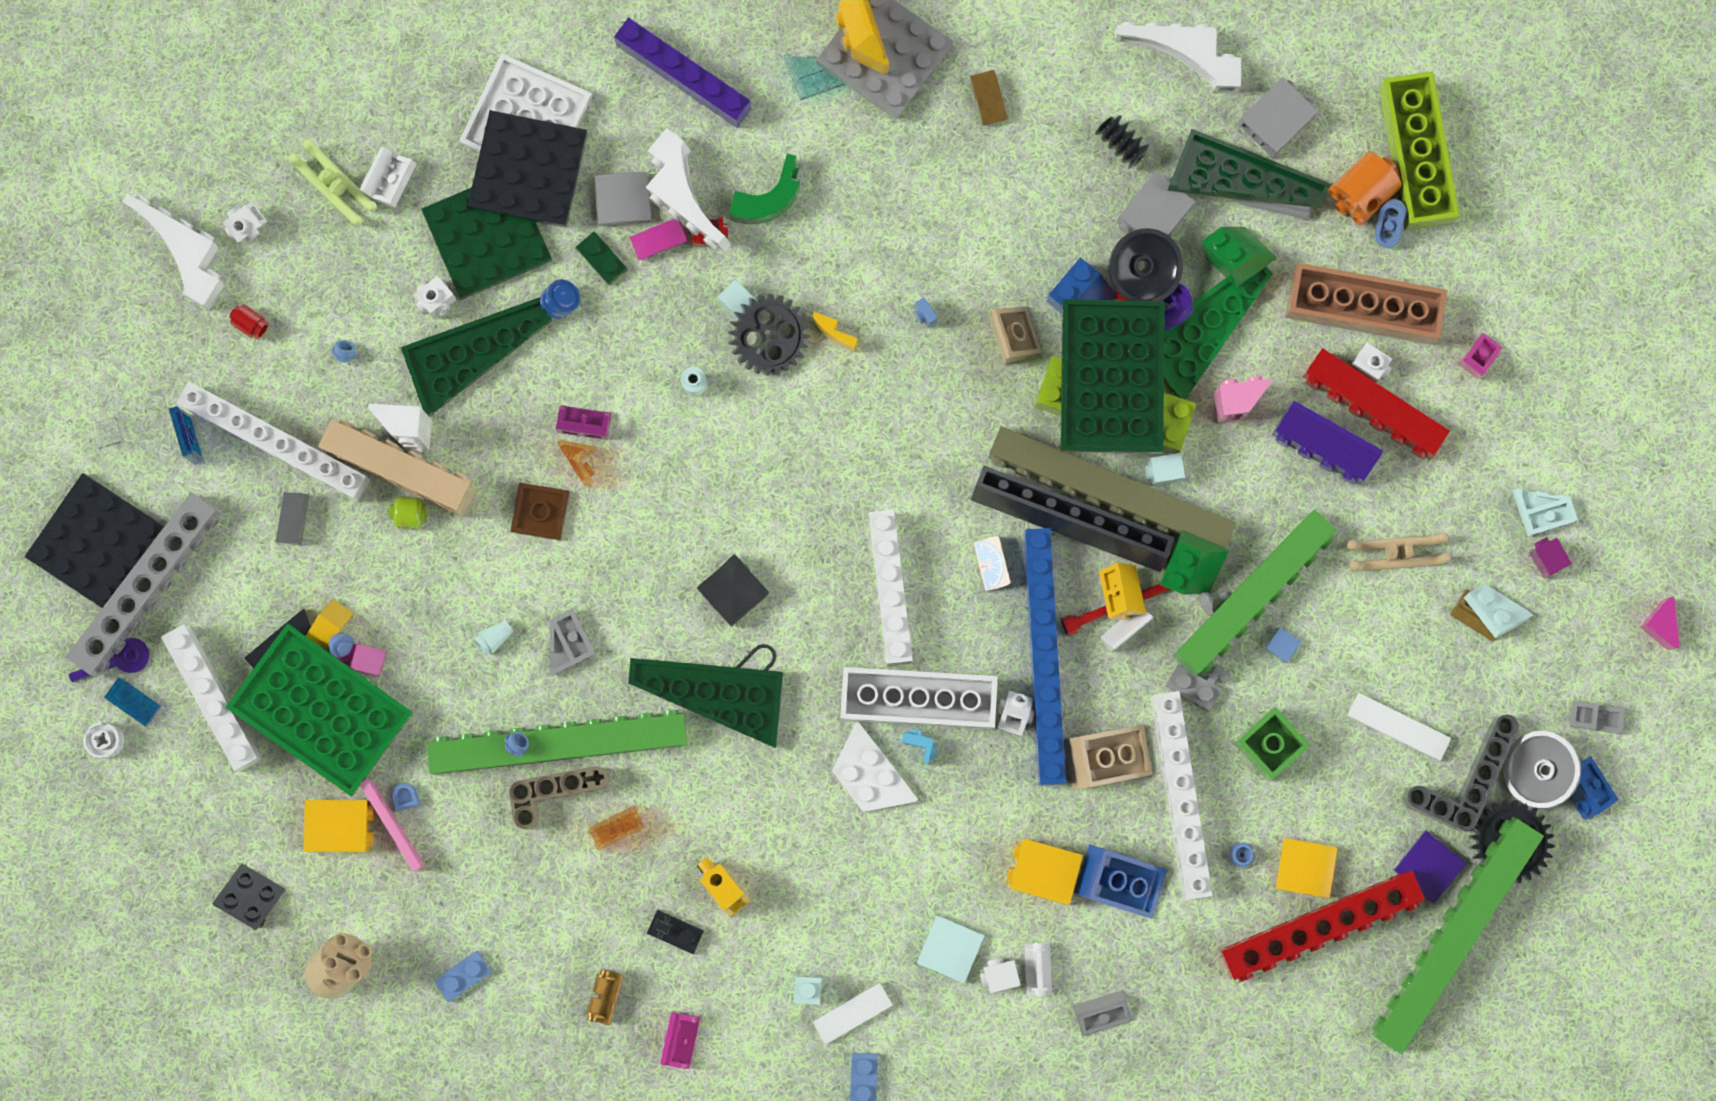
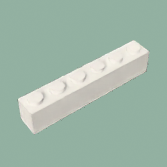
[868,509,913,666]
[161,624,263,772]

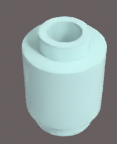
[681,367,707,396]

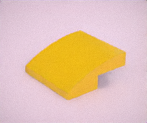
[1276,838,1338,899]

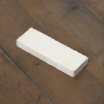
[813,982,892,1045]

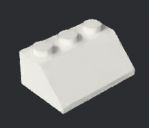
[368,404,432,453]

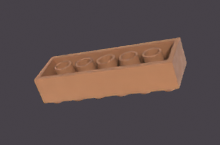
[1285,263,1448,345]

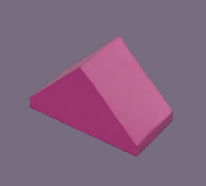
[1640,597,1680,650]

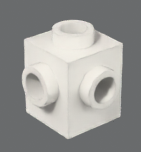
[222,202,268,243]
[414,276,457,319]
[997,691,1035,736]

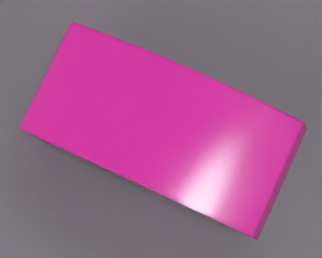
[629,219,689,261]

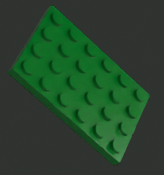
[226,624,413,797]

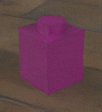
[1529,537,1572,578]

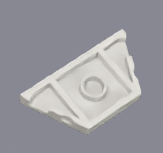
[832,722,918,812]

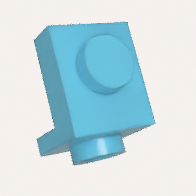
[901,729,937,765]

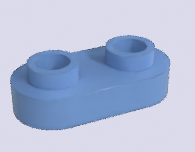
[1375,199,1407,248]

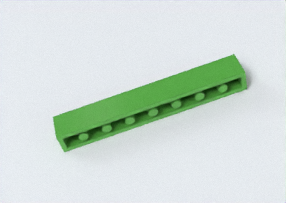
[1172,509,1337,677]

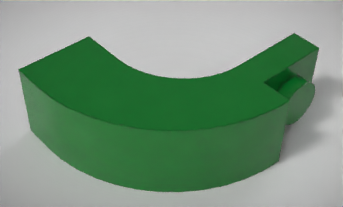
[729,154,800,224]

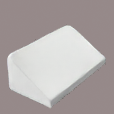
[1101,610,1153,652]

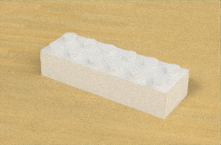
[840,667,998,729]

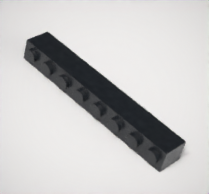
[971,465,1175,572]

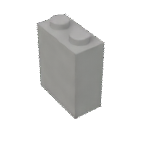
[1237,77,1318,159]
[1116,171,1195,236]

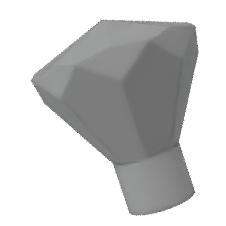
[1199,591,1228,616]

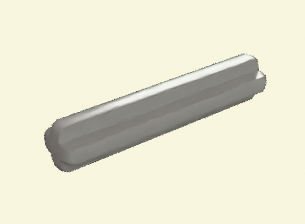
[1237,199,1311,219]

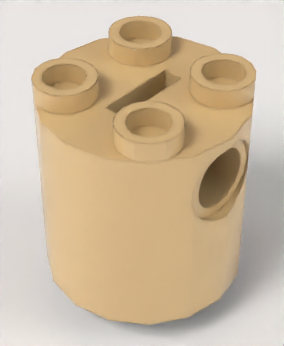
[304,933,372,999]

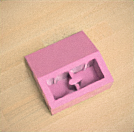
[1213,376,1271,424]

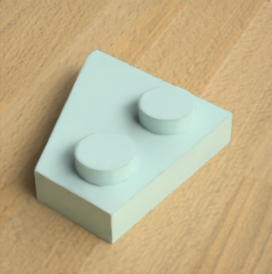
[1512,488,1578,537]
[1464,584,1533,638]

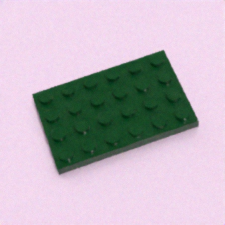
[1060,299,1165,454]

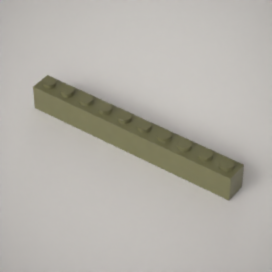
[988,426,1236,548]

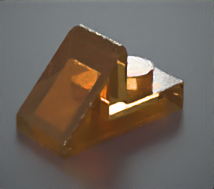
[557,440,598,488]

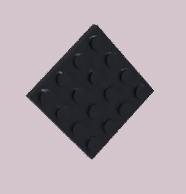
[467,110,588,228]
[24,473,165,608]

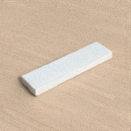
[1347,693,1451,761]

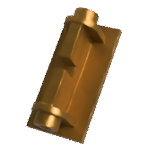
[586,969,623,1026]

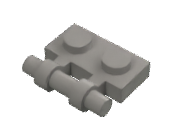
[1165,664,1231,712]

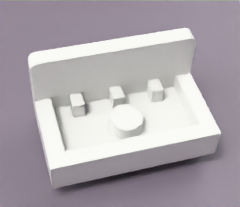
[360,146,417,208]

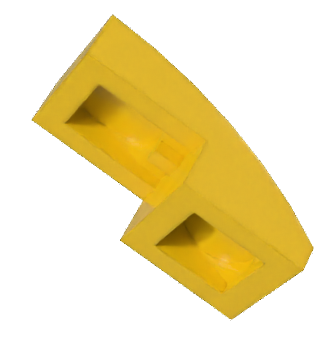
[813,312,858,352]

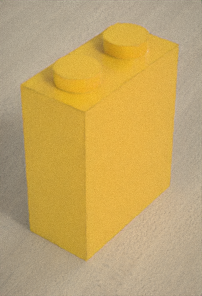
[303,800,375,852]
[1005,838,1083,905]

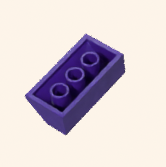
[1272,401,1383,485]

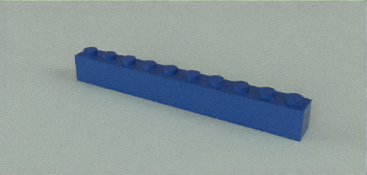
[1023,528,1066,786]

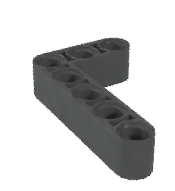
[1402,714,1519,831]

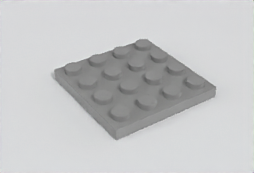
[815,0,954,120]

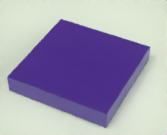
[1393,831,1466,903]

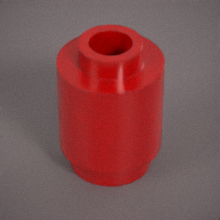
[229,304,269,340]

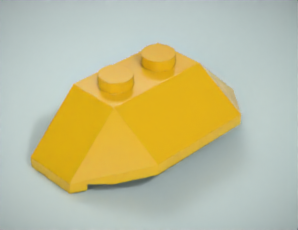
[835,0,890,75]

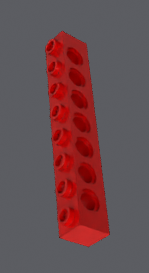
[1219,870,1425,982]

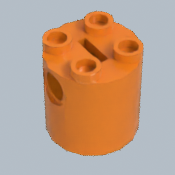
[1327,152,1402,226]

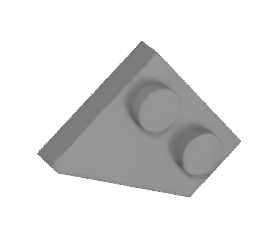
[550,608,596,677]

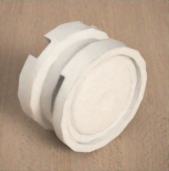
[83,722,124,759]

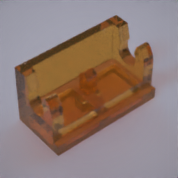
[588,805,646,851]

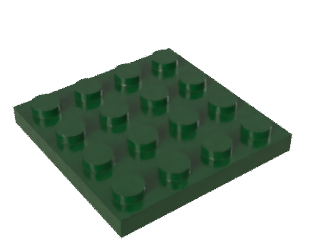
[421,187,553,300]

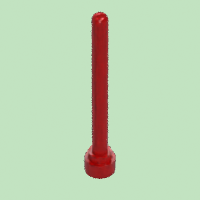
[1060,583,1171,637]

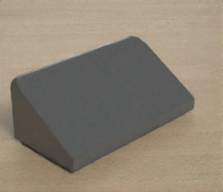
[276,492,309,546]

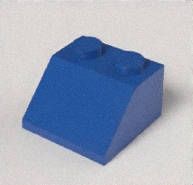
[1046,257,1117,314]

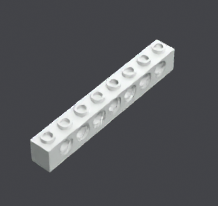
[176,381,371,502]
[1151,691,1213,900]

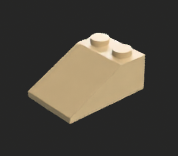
[1063,724,1153,790]

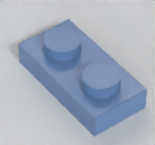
[434,951,492,1002]
[850,1053,878,1101]

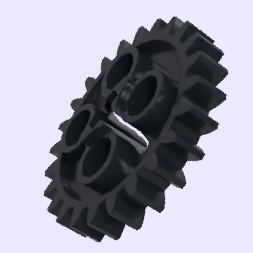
[728,293,810,376]
[1469,800,1555,883]

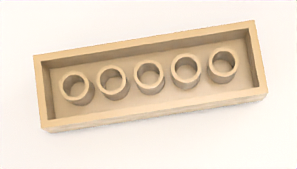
[318,419,476,517]

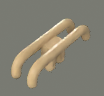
[1347,533,1451,571]

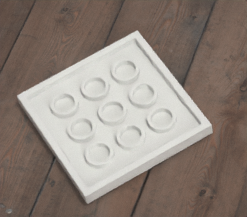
[459,53,592,153]

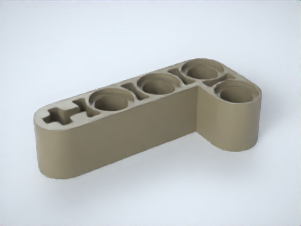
[509,766,610,829]

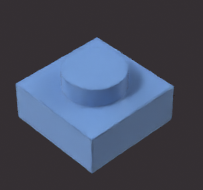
[914,297,938,328]

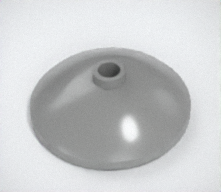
[1503,731,1581,808]

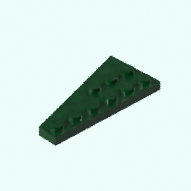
[628,658,783,748]

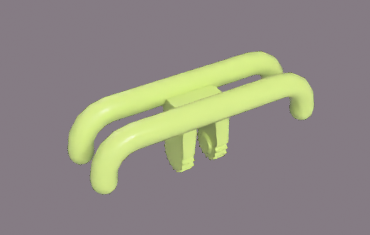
[289,139,377,226]

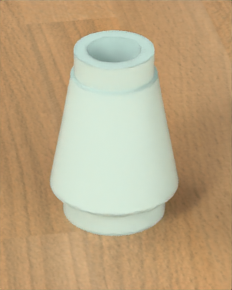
[474,620,513,655]

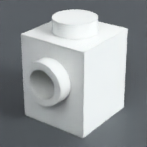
[1350,343,1392,382]
[980,957,1021,993]

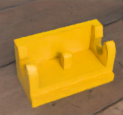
[1099,562,1146,620]

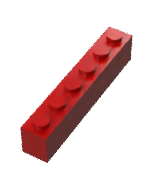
[1302,348,1450,459]

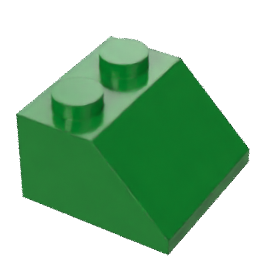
[1201,227,1276,288]
[1160,530,1229,595]

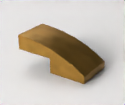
[970,69,1008,126]

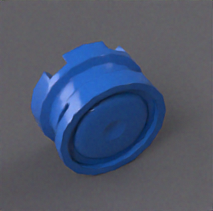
[540,279,580,319]

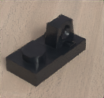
[646,910,704,955]

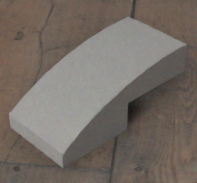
[1570,701,1625,734]

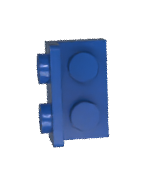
[1570,756,1619,820]

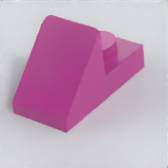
[1458,333,1502,379]
[331,644,386,676]

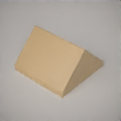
[990,306,1042,365]

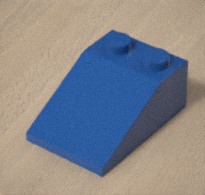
[1074,844,1168,919]

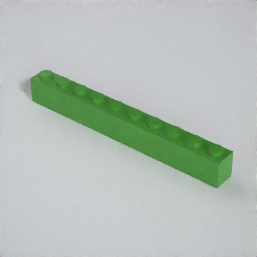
[427,710,688,775]
[1372,817,1544,1055]

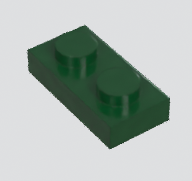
[575,231,627,286]

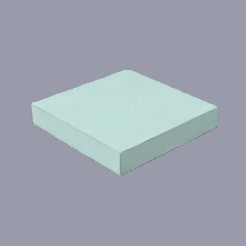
[917,915,984,984]

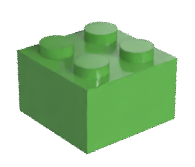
[1233,707,1310,781]

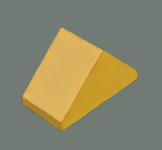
[306,599,354,651]

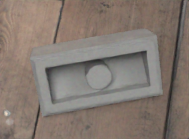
[1073,991,1131,1036]

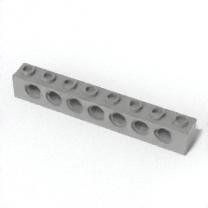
[66,492,220,677]

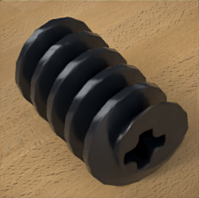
[1095,115,1150,169]

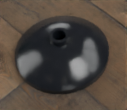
[1109,228,1183,301]

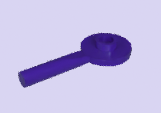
[69,638,150,683]

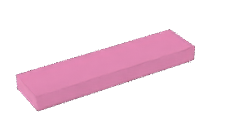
[360,779,425,872]

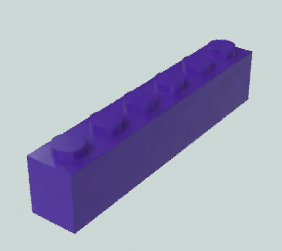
[614,17,752,128]

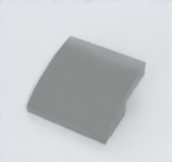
[594,172,652,226]

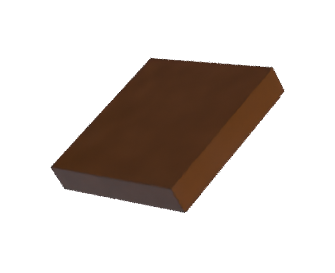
[510,482,570,541]

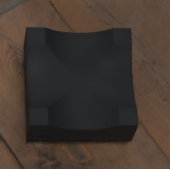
[697,554,769,627]

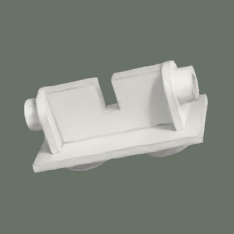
[1024,943,1052,996]

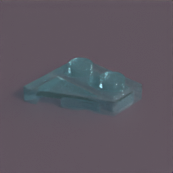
[784,53,845,101]

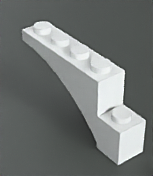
[1115,22,1241,93]
[646,128,731,252]
[122,193,224,310]

